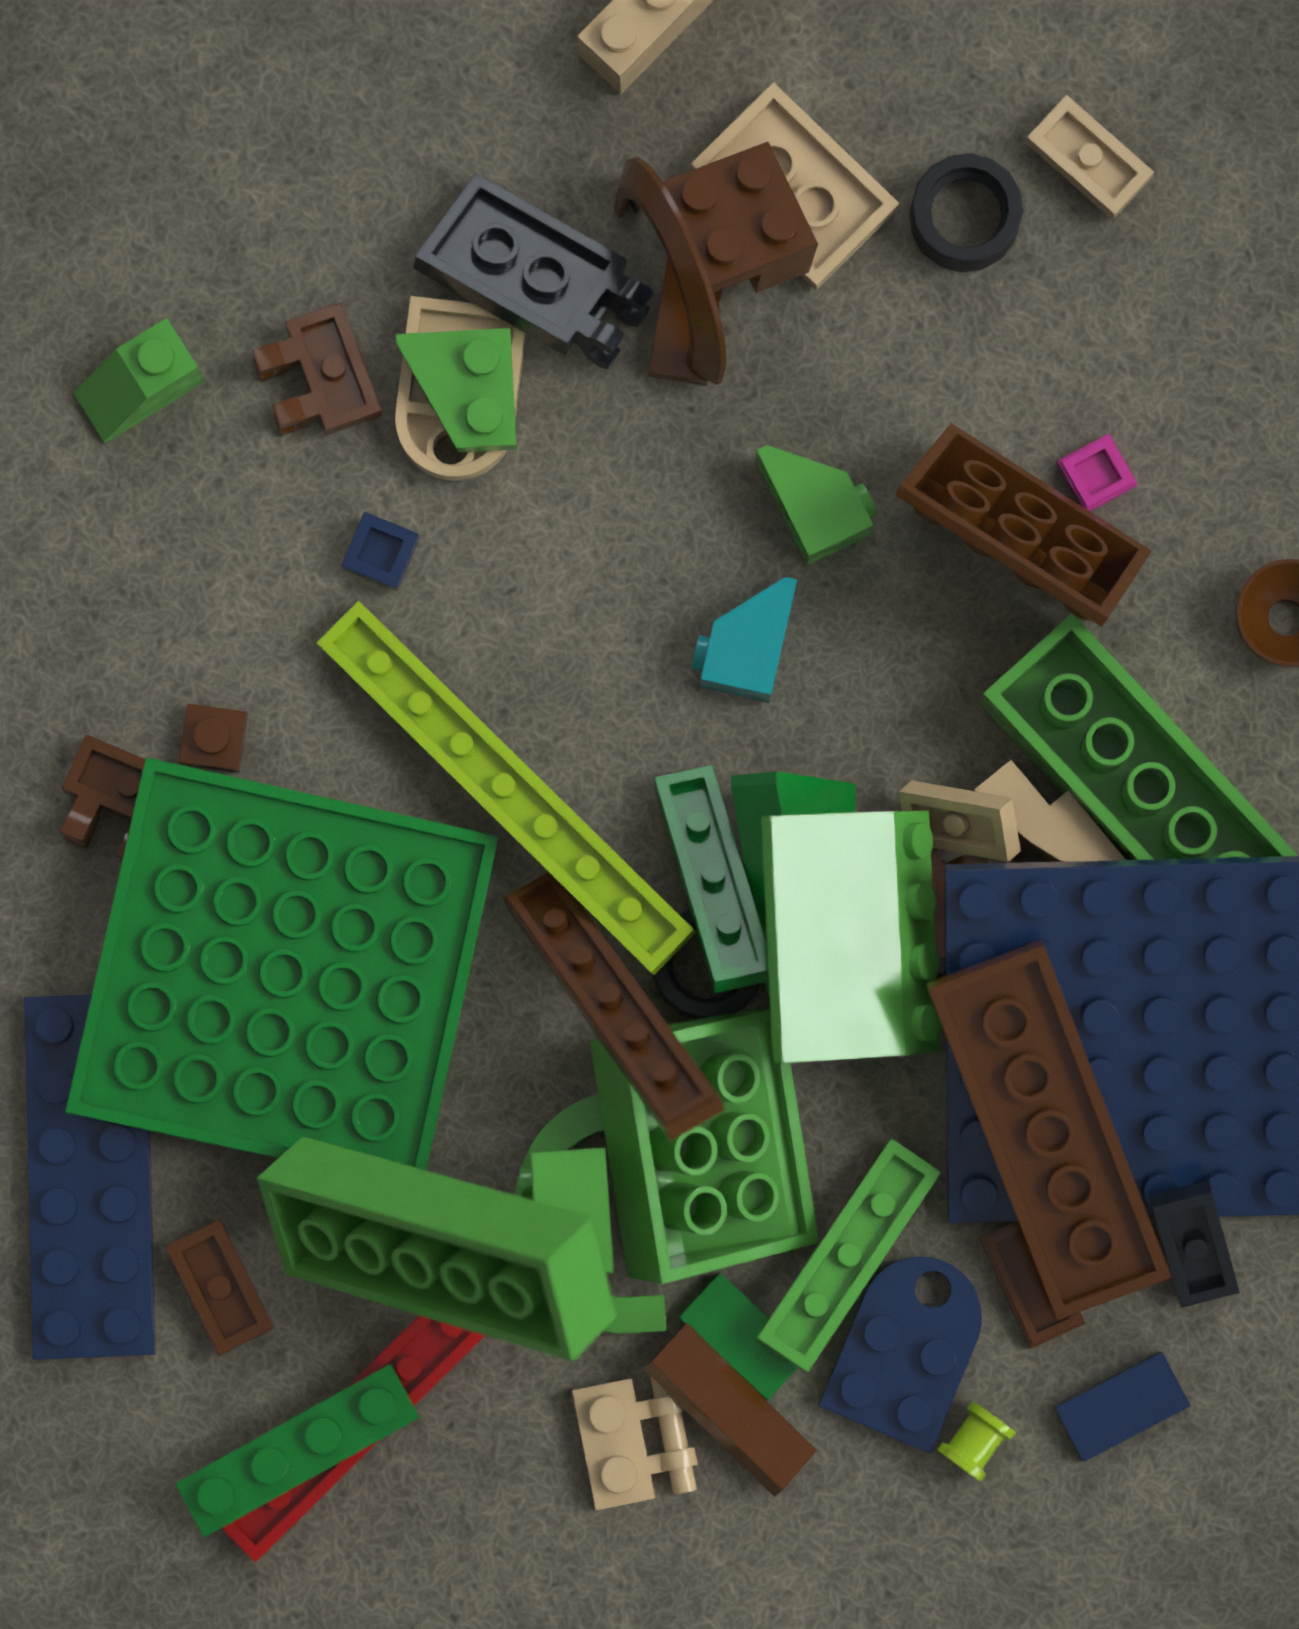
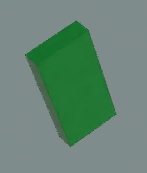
[679,1273,797,1400]

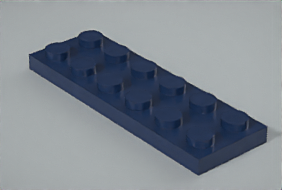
[24,994,156,1360]

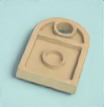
[395,296,526,481]

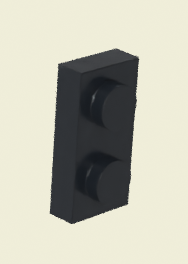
[1150,1180,1240,1308]

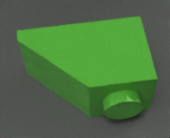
[73,318,205,443]
[755,445,877,566]

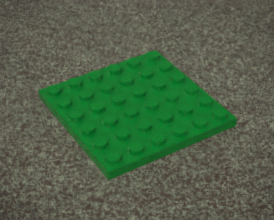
[65,757,499,1170]

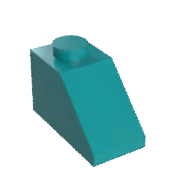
[691,577,797,703]

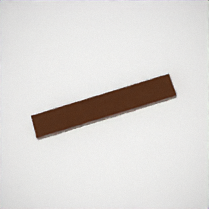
[503,872,725,1141]

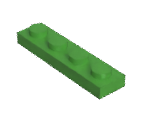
[755,1138,941,1374]

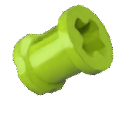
[937,1401,1016,1482]

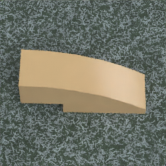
[974,760,1126,862]

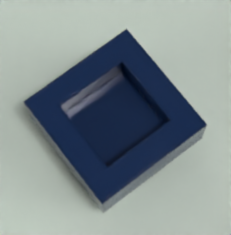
[341,512,420,592]

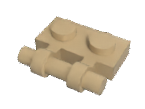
[572,1376,698,1510]

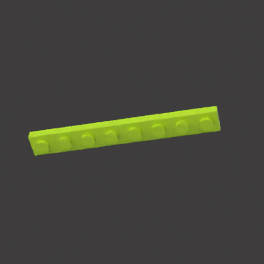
[317,601,696,975]

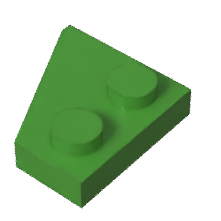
[396,328,517,453]

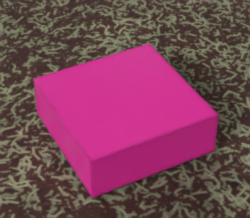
[1056,433,1138,512]

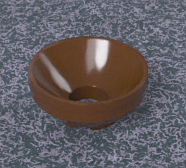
[1235,559,1299,668]

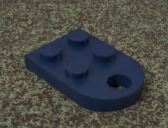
[818,1256,982,1454]

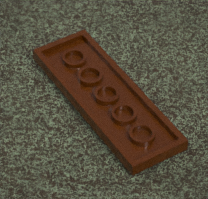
[927,940,1172,1321]

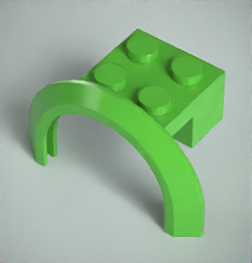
[515,1094,666,1333]

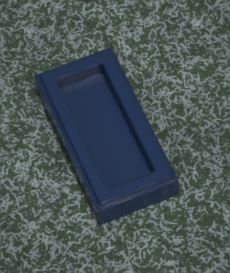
[1053,1352,1191,1462]

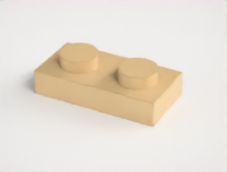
[1026,95,1154,220]
[899,780,1021,862]

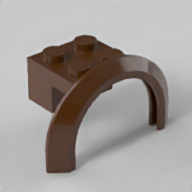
[614,141,818,385]

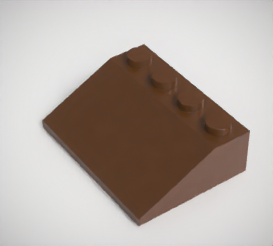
[894,423,1151,627]

